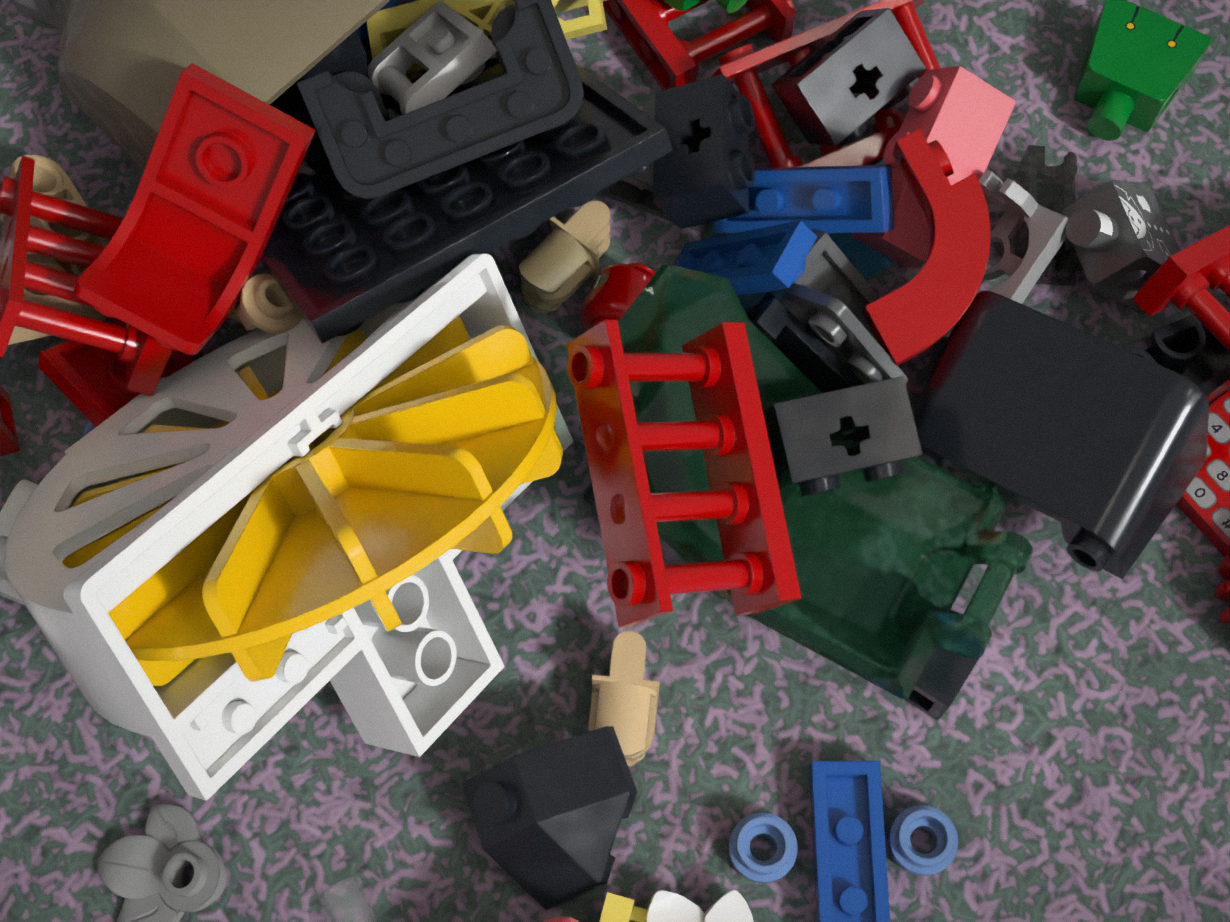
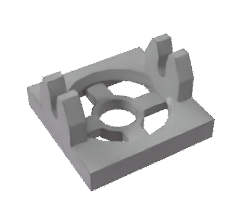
[903,169,1068,304]

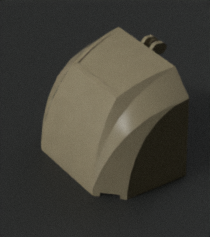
[58,0,390,171]

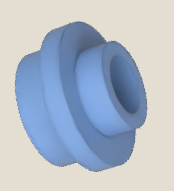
[888,805,958,876]
[728,812,798,883]

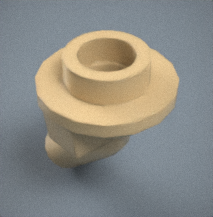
[228,274,302,334]

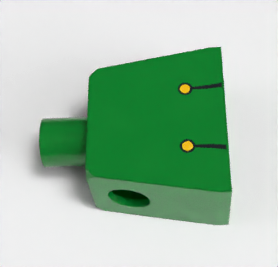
[1073,0,1213,141]

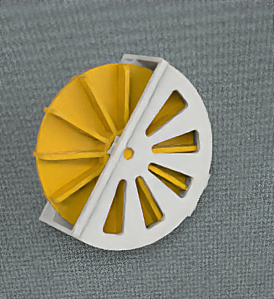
[4,254,573,801]

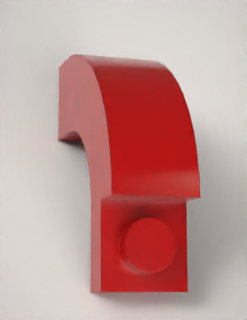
[862,128,991,366]

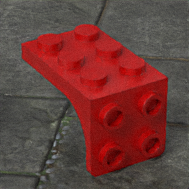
[74,63,316,355]

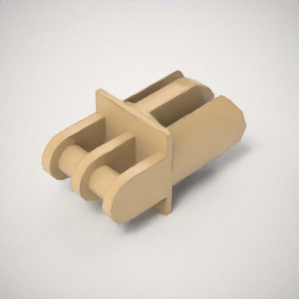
[519,201,610,313]
[588,631,660,767]

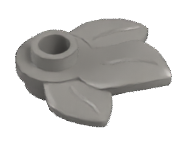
[97,803,227,922]

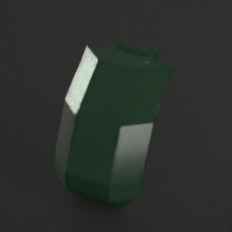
[618,264,1033,699]

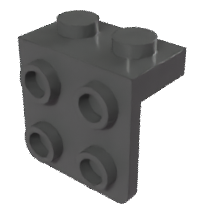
[770,228,908,384]

